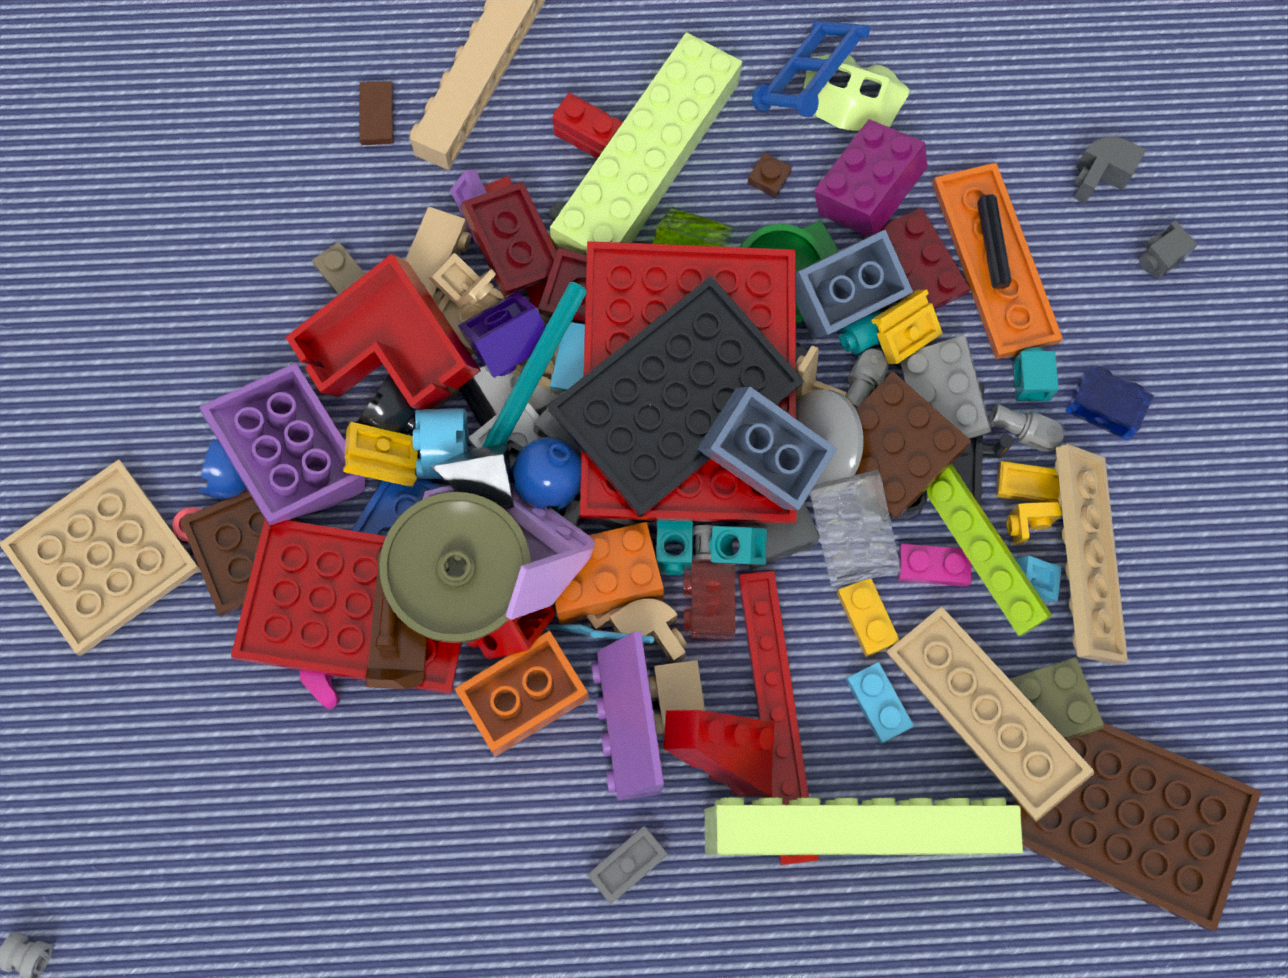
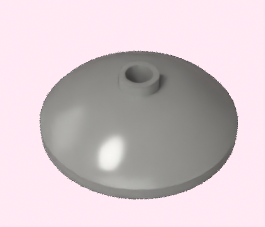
[796,389,863,495]

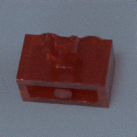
[683,563,735,641]

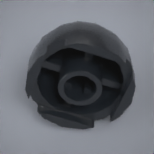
[357,374,417,433]

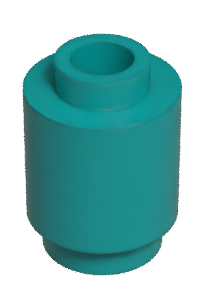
[839,310,882,355]

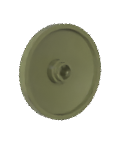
[379,492,531,643]

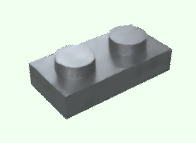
[587,826,668,905]

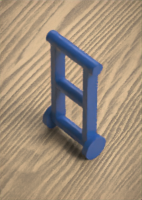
[752,21,870,117]

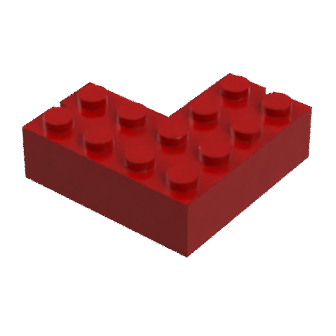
[285,253,481,410]

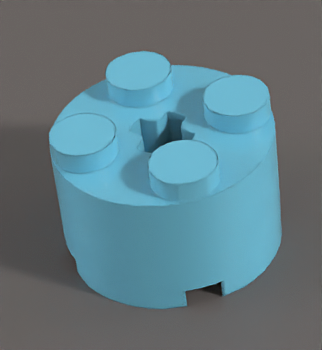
[413,408,469,479]

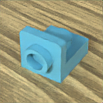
[1015,556,1061,603]

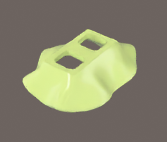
[803,54,909,131]

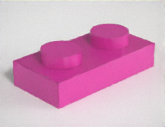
[898,544,971,587]

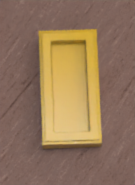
[996,461,1060,503]

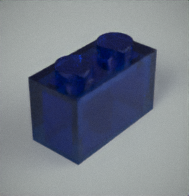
[1065,366,1154,441]

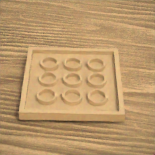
[0,459,200,656]

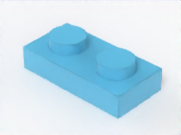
[845,662,914,744]

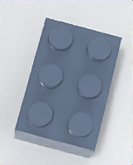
[795,229,913,339]
[697,386,837,510]

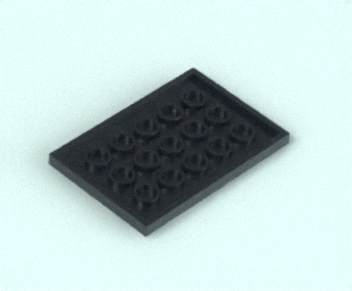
[547,276,804,518]

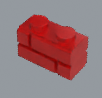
[552,93,623,159]

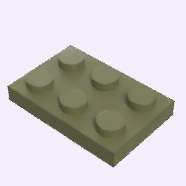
[1010,657,1104,740]

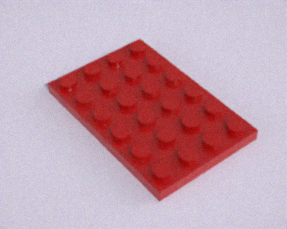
[231,519,462,695]

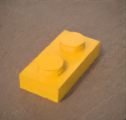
[837,577,900,657]

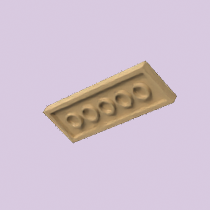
[1055,444,1128,664]
[886,606,1094,822]

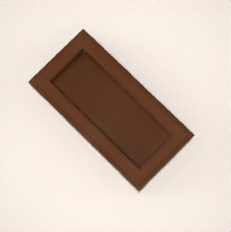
[359,81,394,145]

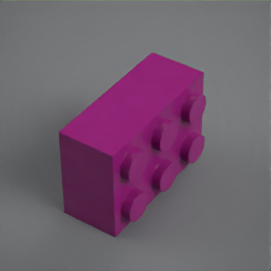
[814,119,928,237]

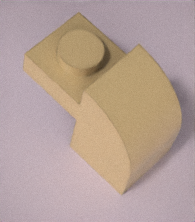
[609,599,687,663]

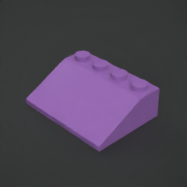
[199,363,366,525]
[591,631,664,801]

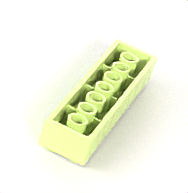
[550,32,743,255]
[704,798,1023,855]

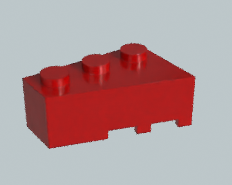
[663,710,775,797]

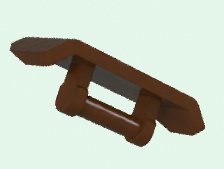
[365,547,428,689]

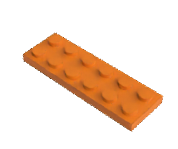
[932,162,1063,360]

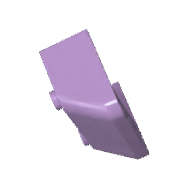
[423,483,595,620]

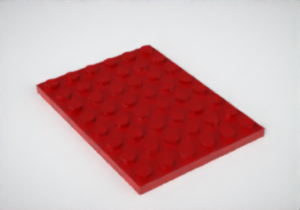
[580,241,797,524]

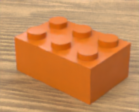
[555,522,664,625]
[454,631,589,757]

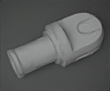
[846,348,889,409]
[989,403,1064,452]

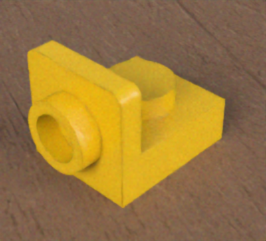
[1006,502,1062,545]

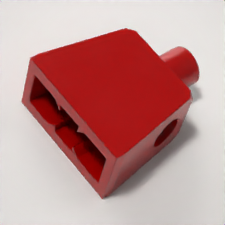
[467,606,556,660]

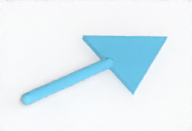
[548,625,654,643]

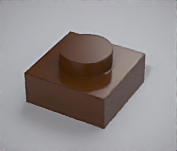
[747,152,792,199]

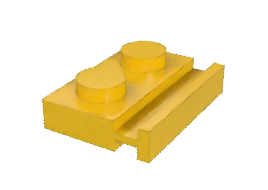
[871,289,943,364]
[343,422,418,487]

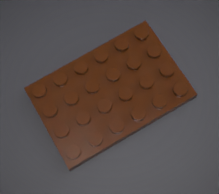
[1012,722,1262,931]

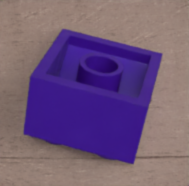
[458,292,546,378]

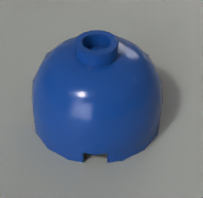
[511,437,581,509]
[199,439,247,499]

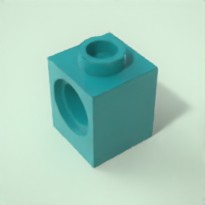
[1012,347,1059,401]
[656,520,693,575]
[709,526,767,565]

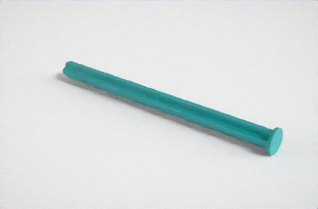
[481,282,587,448]

